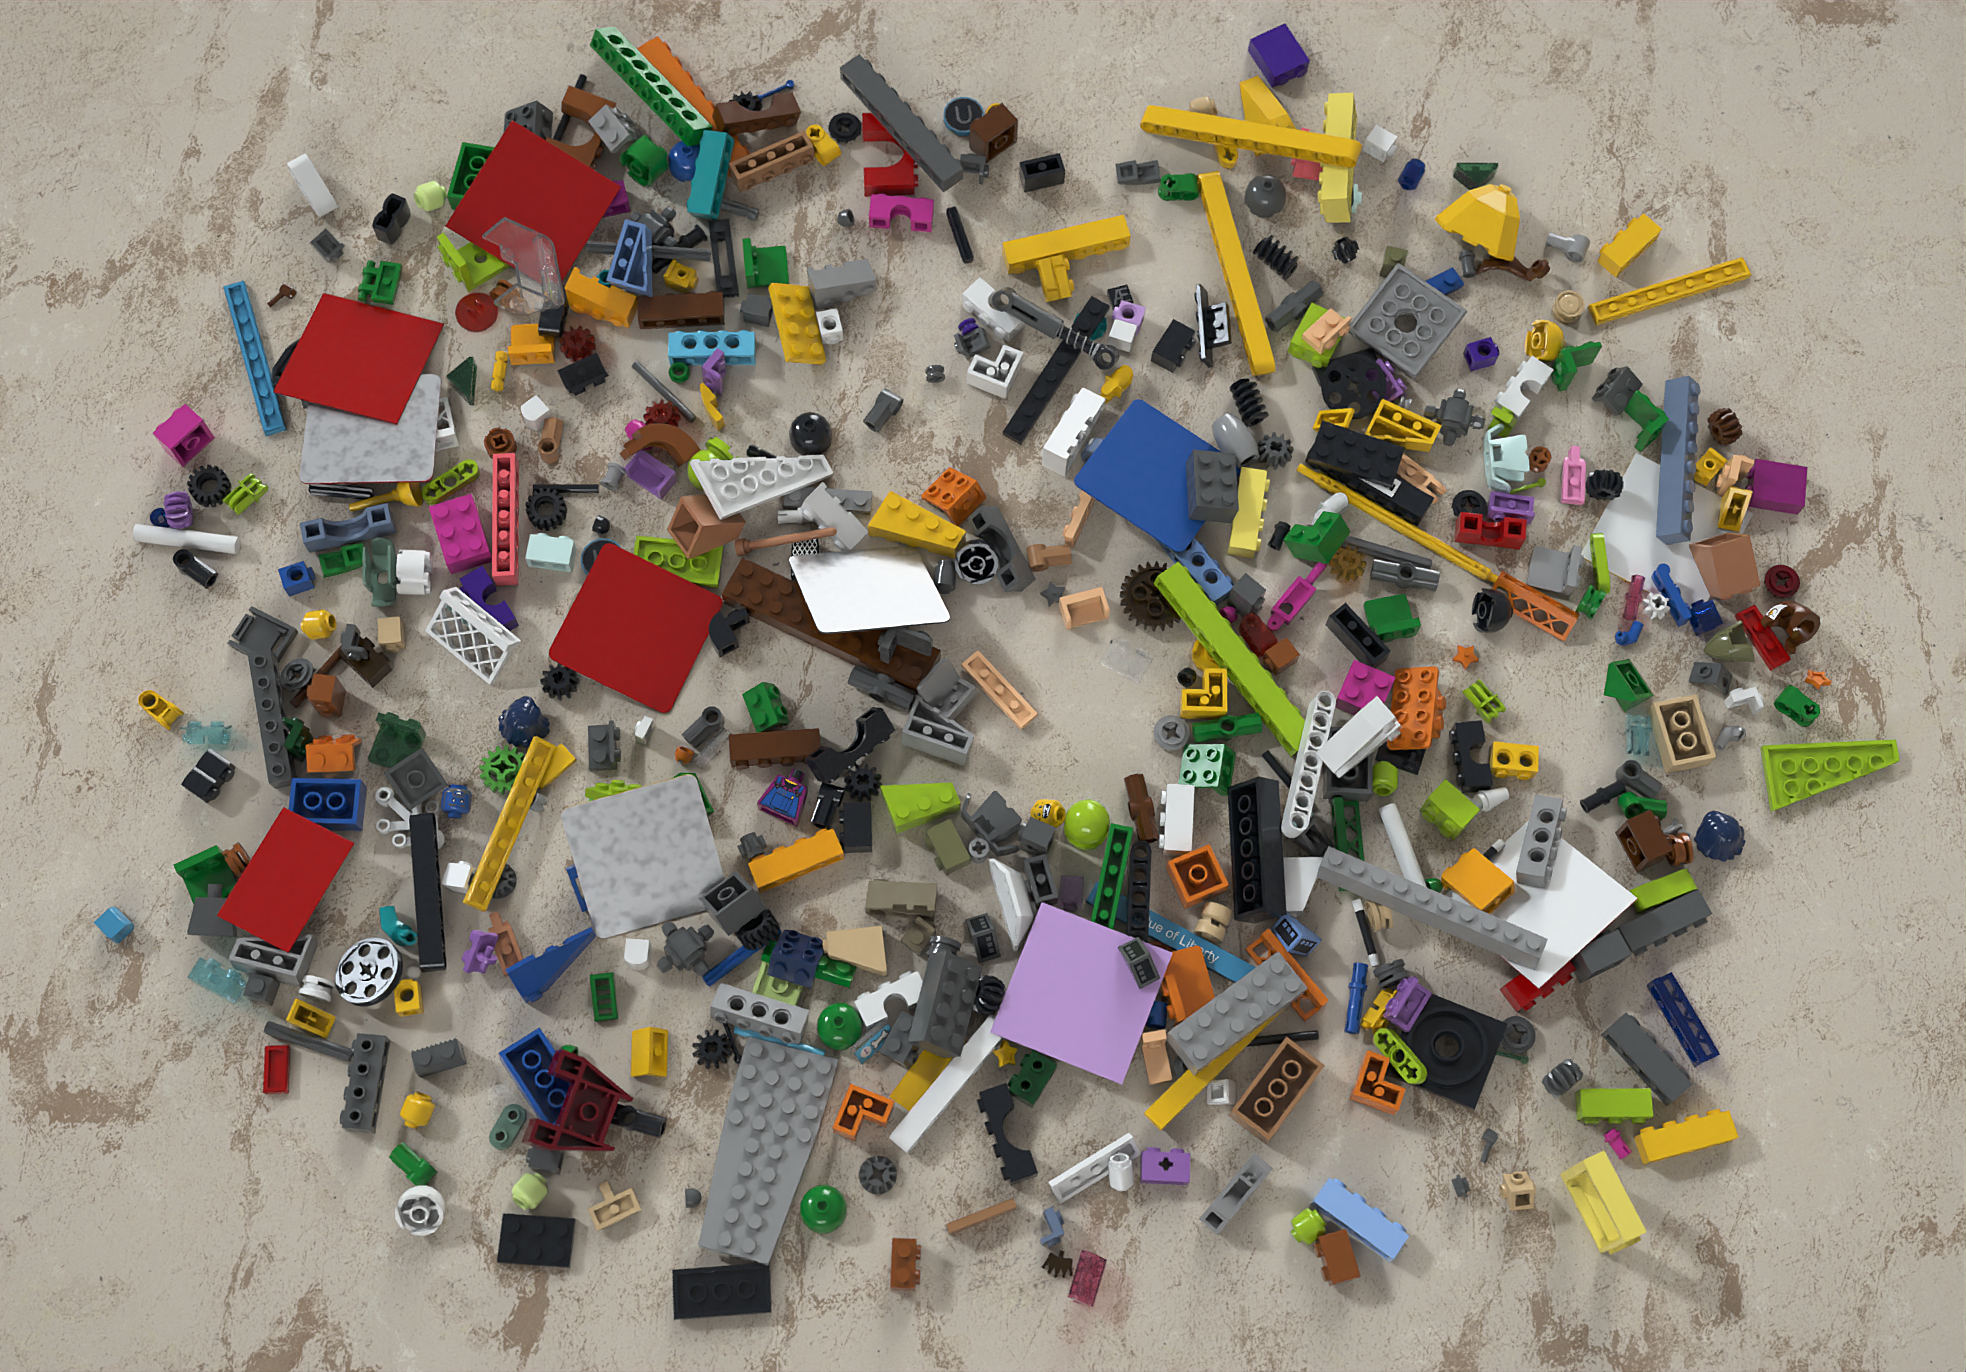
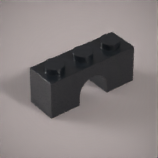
[1449,720,1493,794]

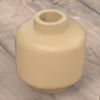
[1187,96,1218,116]

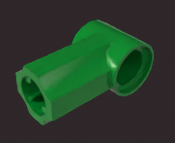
[1618,792,1667,821]
[389,1142,438,1186]

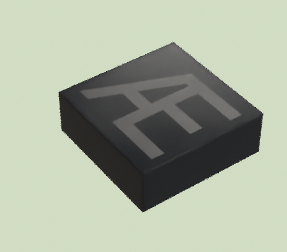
[1107,284,1134,311]

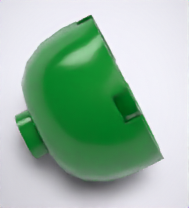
[816,1003,863,1051]
[800,1185,847,1234]

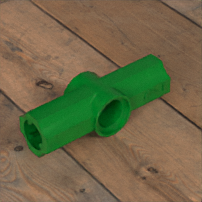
[1192,712,1263,743]

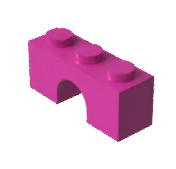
[869,194,934,232]

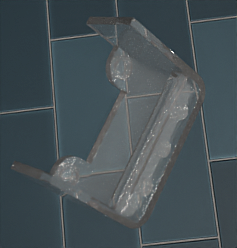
[482,217,565,315]

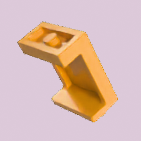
[1441,848,1515,914]

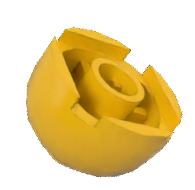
[1525,319,1565,363]

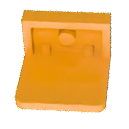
[508,324,555,365]

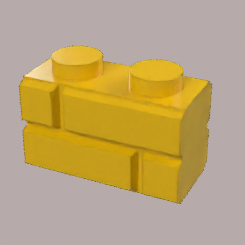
[1036,254,1074,302]

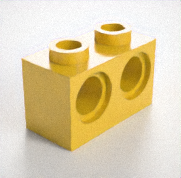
[1489,741,1539,780]

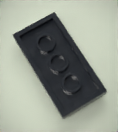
[1308,420,1405,489]
[672,1263,772,1320]

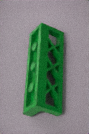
[1331,797,1364,891]

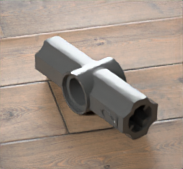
[1265,281,1324,332]
[1370,559,1440,591]
[848,666,917,711]

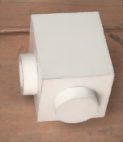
[442,861,477,893]

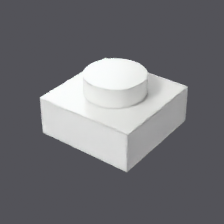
[634,716,655,745]

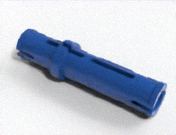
[1344,962,1368,1034]

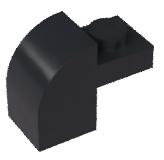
[709,608,750,658]

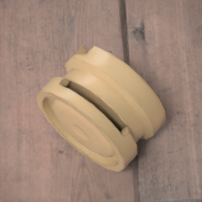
[1552,290,1585,324]
[1365,900,1393,932]

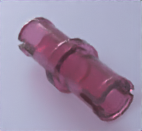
[1622,575,1646,621]

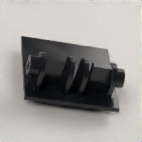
[1375,741,1426,775]

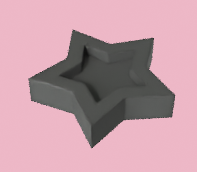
[1040,582,1065,607]

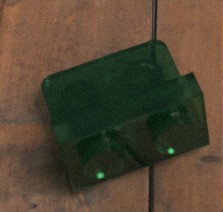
[368,712,426,769]

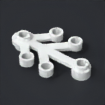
[375,787,445,850]

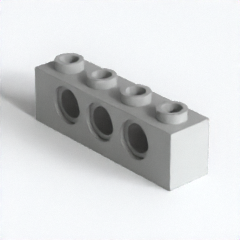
[1516,794,1567,888]
[710,983,809,1045]

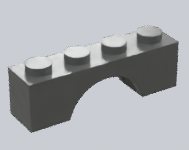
[967,506,1036,592]

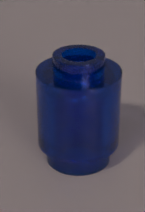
[1398,158,1426,190]

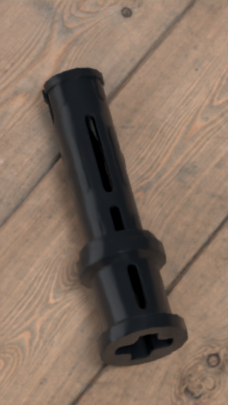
[652,224,708,274]

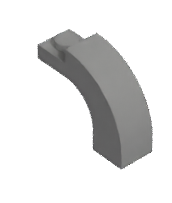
[1199,1153,1273,1235]

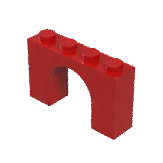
[862,113,918,196]

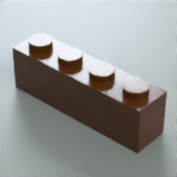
[637,291,725,329]
[729,728,821,770]

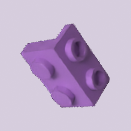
[1487,491,1535,525]
[1383,976,1432,1032]

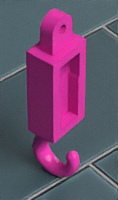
[1267,562,1327,632]

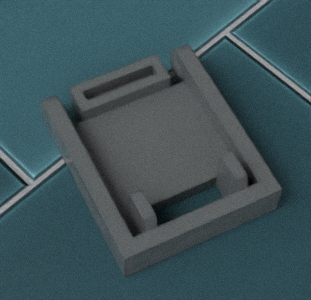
[227,606,298,663]

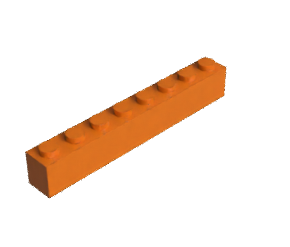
[637,36,750,177]

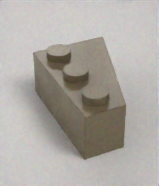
[865,879,938,921]

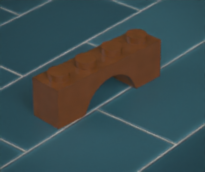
[712,92,801,136]

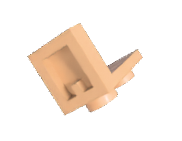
[1140,1029,1172,1084]

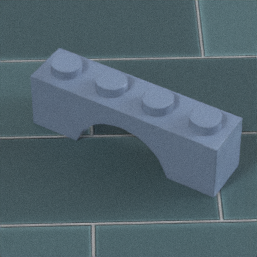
[300,503,397,553]

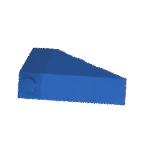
[505,927,596,1003]

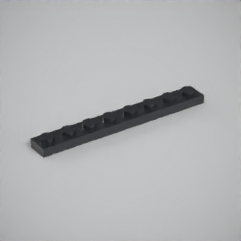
[1003,296,1110,445]

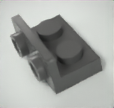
[588,720,621,771]

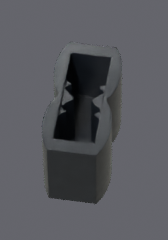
[372,193,411,245]
[181,749,236,803]

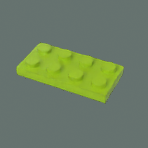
[633,535,724,588]

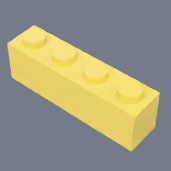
[1227,467,1270,559]

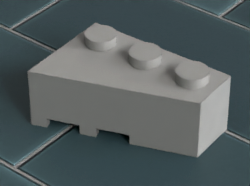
[901,695,974,766]

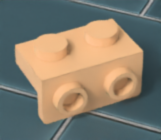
[1715,455,1754,497]

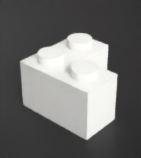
[966,345,1023,399]

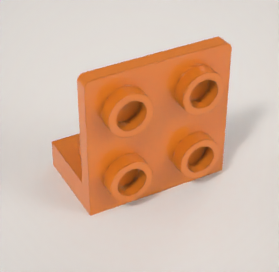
[921,467,987,527]

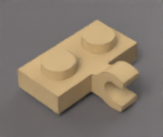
[588,1181,642,1231]

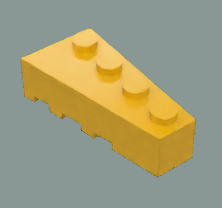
[868,490,966,559]

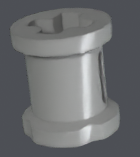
[600,462,626,491]
[969,838,989,864]

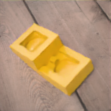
[700,382,725,431]

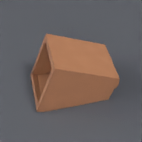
[667,494,746,559]
[1689,532,1761,600]

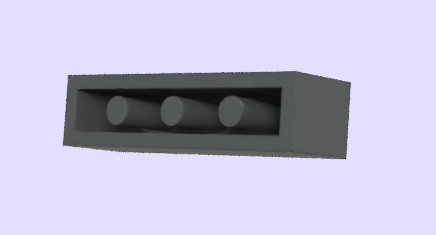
[1614,889,1712,957]
[1601,1013,1692,1106]

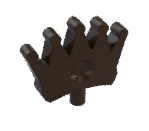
[1042,1250,1073,1278]

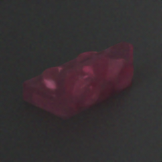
[1068,1250,1107,1307]

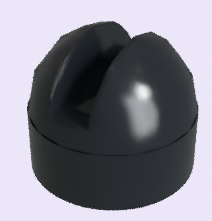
[592,515,610,534]
[1177,667,1197,687]

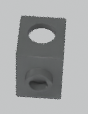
[1689,662,1732,695]

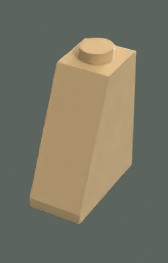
[822,926,887,976]

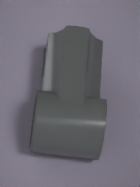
[863,388,904,432]
[681,706,725,749]
[1616,760,1663,799]

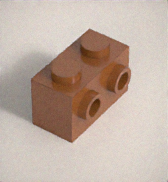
[307,674,346,718]
[1313,1229,1361,1286]
[890,1238,921,1291]

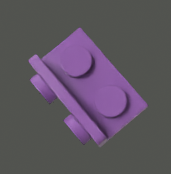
[702,348,726,396]
[1366,358,1407,403]

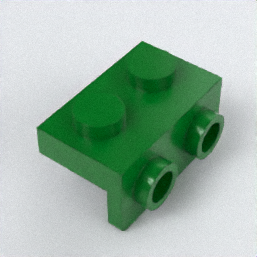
[742,682,790,733]

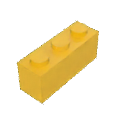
[1597,213,1662,278]

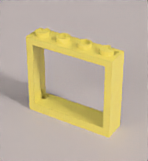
[1560,1151,1647,1255]

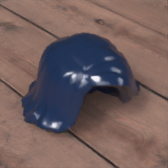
[498,696,550,748]
[1694,810,1746,862]

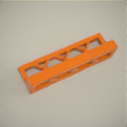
[1492,571,1580,641]
[1245,928,1329,1022]

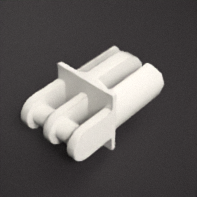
[1312,493,1348,525]

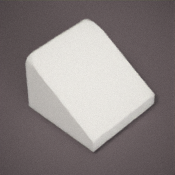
[1207,1079,1236,1105]

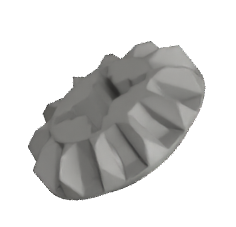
[1153,715,1189,751]

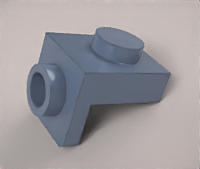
[1040,1207,1064,1247]

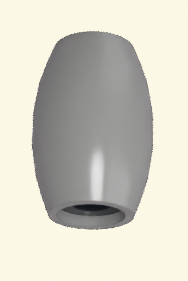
[1212,413,1259,469]

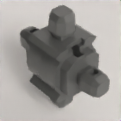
[629,206,678,247]
[1423,389,1485,446]
[657,921,714,977]

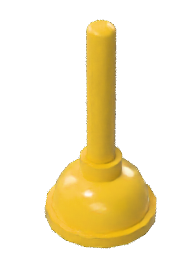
[349,482,423,512]

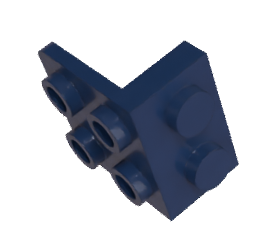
[767,929,824,988]

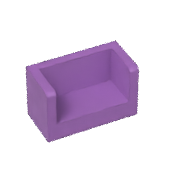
[625,450,677,500]

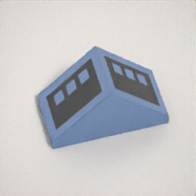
[1271,913,1322,957]

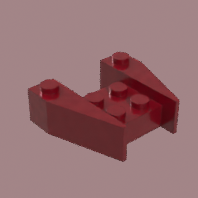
[521,1049,633,1152]

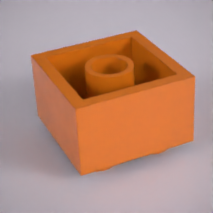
[1165,844,1229,909]

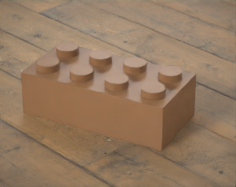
[1228,1037,1325,1144]

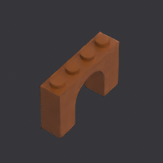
[546,85,616,170]

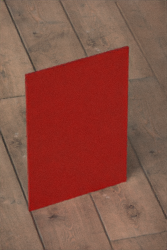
[217,807,355,953]

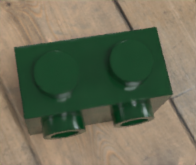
[1007,1050,1058,1108]

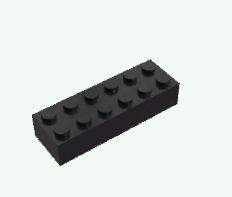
[1227,776,1287,924]

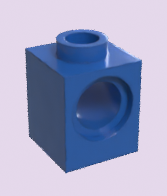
[278,561,316,597]

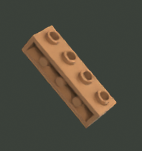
[729,131,815,192]

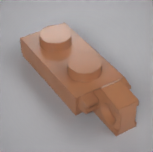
[488,911,524,977]

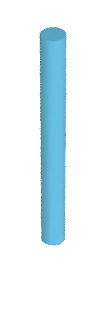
[734,1026,826,1056]

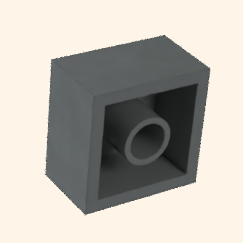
[699,871,766,936]
[1570,929,1632,983]

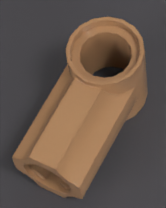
[538,417,564,464]
[1026,544,1072,572]

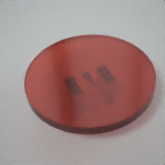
[455,293,498,332]

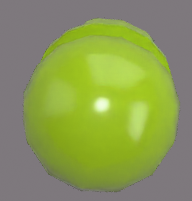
[687,437,739,492]
[1063,799,1110,851]

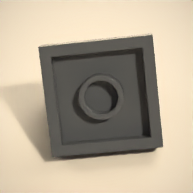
[384,747,448,811]

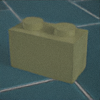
[924,819,971,876]

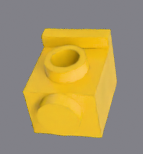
[664,259,699,294]
[1694,447,1728,486]

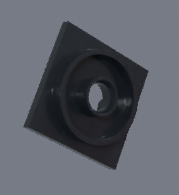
[1385,994,1508,1111]

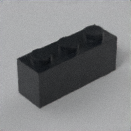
[1325,602,1391,669]

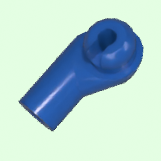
[1615,621,1644,646]

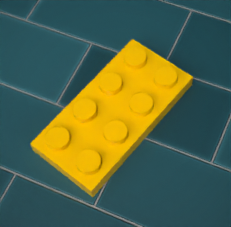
[768,283,827,365]

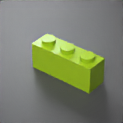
[1575,1088,1654,1125]

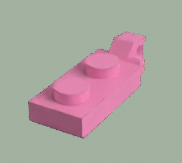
[1561,446,1586,505]

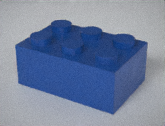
[288,778,367,831]

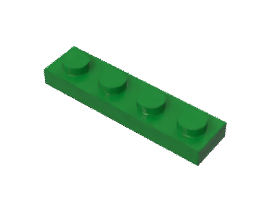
[761,940,857,988]

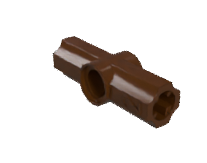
[1124,773,1159,844]

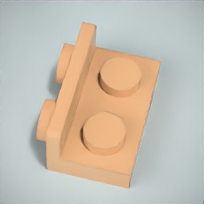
[1302,308,1352,354]

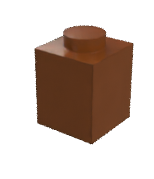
[1263,637,1300,676]

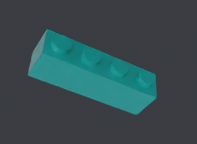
[687,130,735,220]

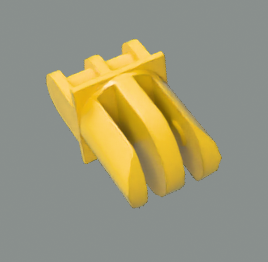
[1100,365,1133,404]

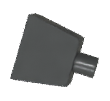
[187,884,237,937]

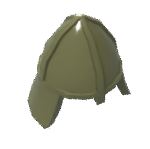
[1703,620,1755,662]

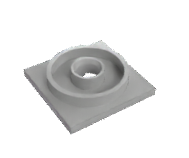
[1348,263,1467,379]

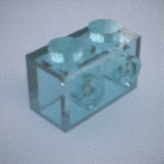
[187,957,247,1004]

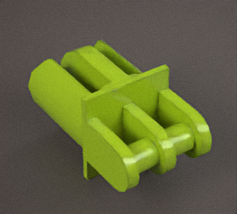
[223,473,269,515]
[1462,679,1506,724]

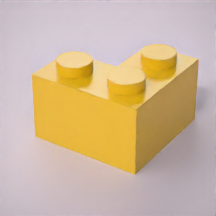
[1180,668,1227,720]

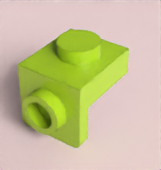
[1488,406,1518,438]

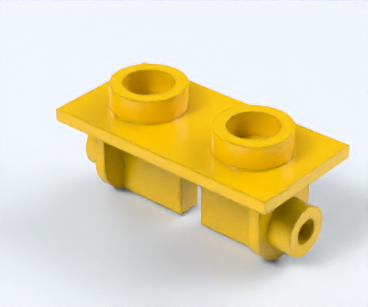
[1361,987,1398,1034]

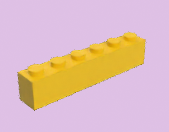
[1002,214,1131,274]

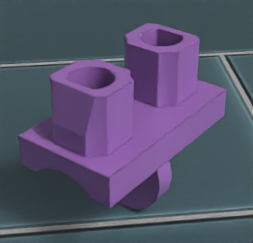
[462,930,499,973]

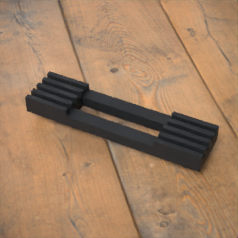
[708,218,739,298]

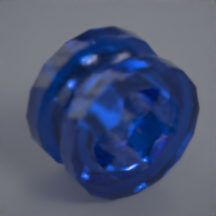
[150,508,170,528]

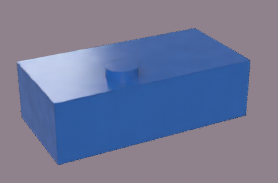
[499,1027,571,1125]

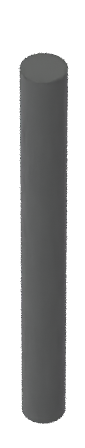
[632,361,696,423]

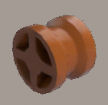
[1528,446,1552,473]

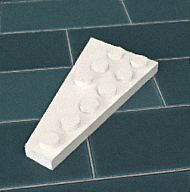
[690,455,834,520]

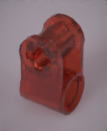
[1239,613,1278,658]

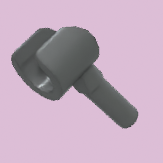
[1481,1128,1498,1163]

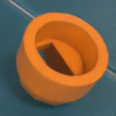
[674,746,694,765]

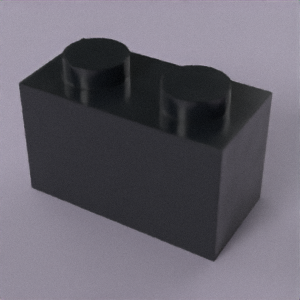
[1019,153,1065,193]
[1151,319,1196,373]
[839,802,872,853]

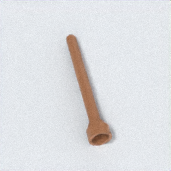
[735,527,837,557]

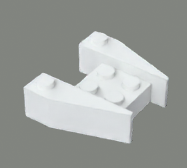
[1316,696,1402,778]

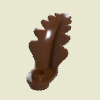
[1475,255,1550,282]

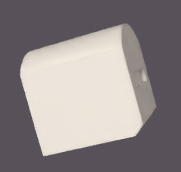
[1107,319,1137,352]
[521,395,552,431]
[624,938,652,970]

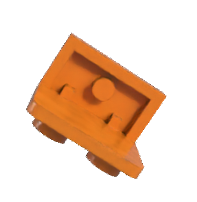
[306,734,362,773]

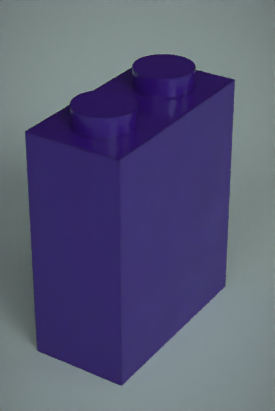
[1248,23,1310,88]

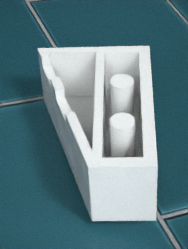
[801,482,868,552]

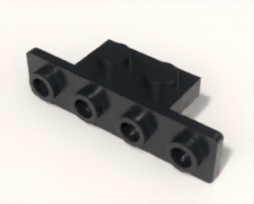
[1194,284,1232,368]

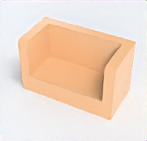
[1059,587,1110,629]

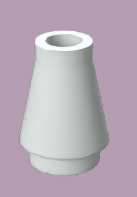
[1473,787,1509,812]

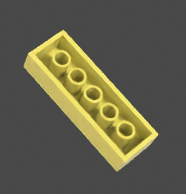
[1318,92,1357,223]

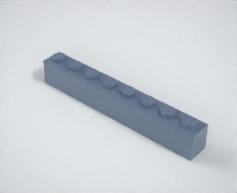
[1656,376,1701,545]

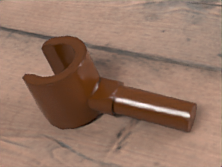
[267,284,297,307]

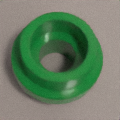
[669,362,690,383]

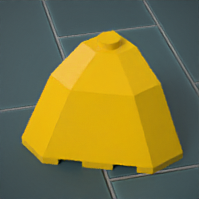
[1435,184,1520,261]

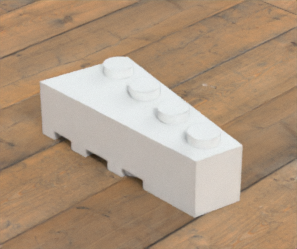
[1040,388,1105,477]

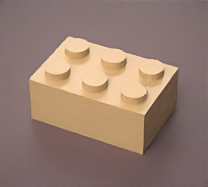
[1646,694,1716,774]

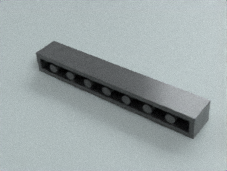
[840,54,964,193]

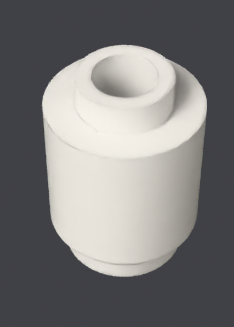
[1108,1153,1134,1191]

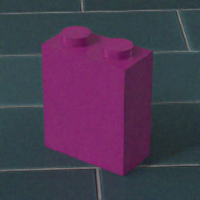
[1745,459,1808,515]

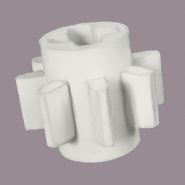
[1641,592,1670,620]

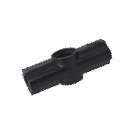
[610,1104,667,1139]

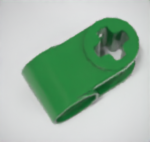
[1158,173,1199,201]
[1773,685,1820,727]

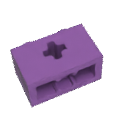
[1140,1147,1190,1185]

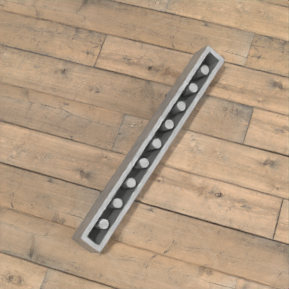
[1317,846,1548,970]

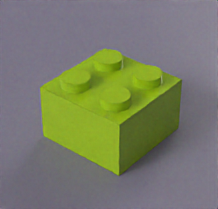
[1419,779,1480,841]

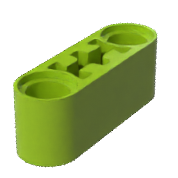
[1629,868,1698,914]

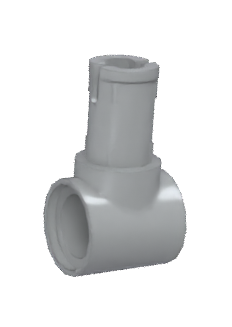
[1545,232,1590,263]

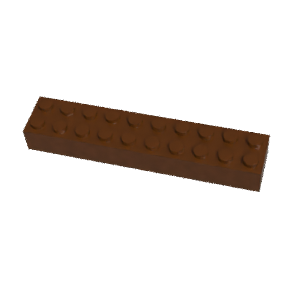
[722,557,941,697]

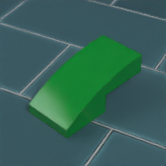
[318,543,364,578]

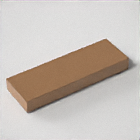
[946,1198,1017,1236]

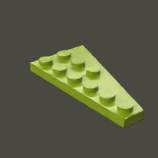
[1760,739,1900,813]

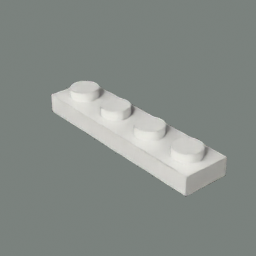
[1048,1133,1141,1204]

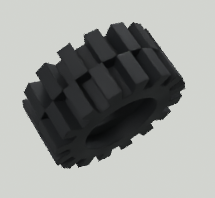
[187,464,232,507]
[525,488,567,531]
[735,909,780,951]

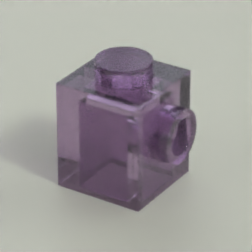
[1058,875,1084,912]

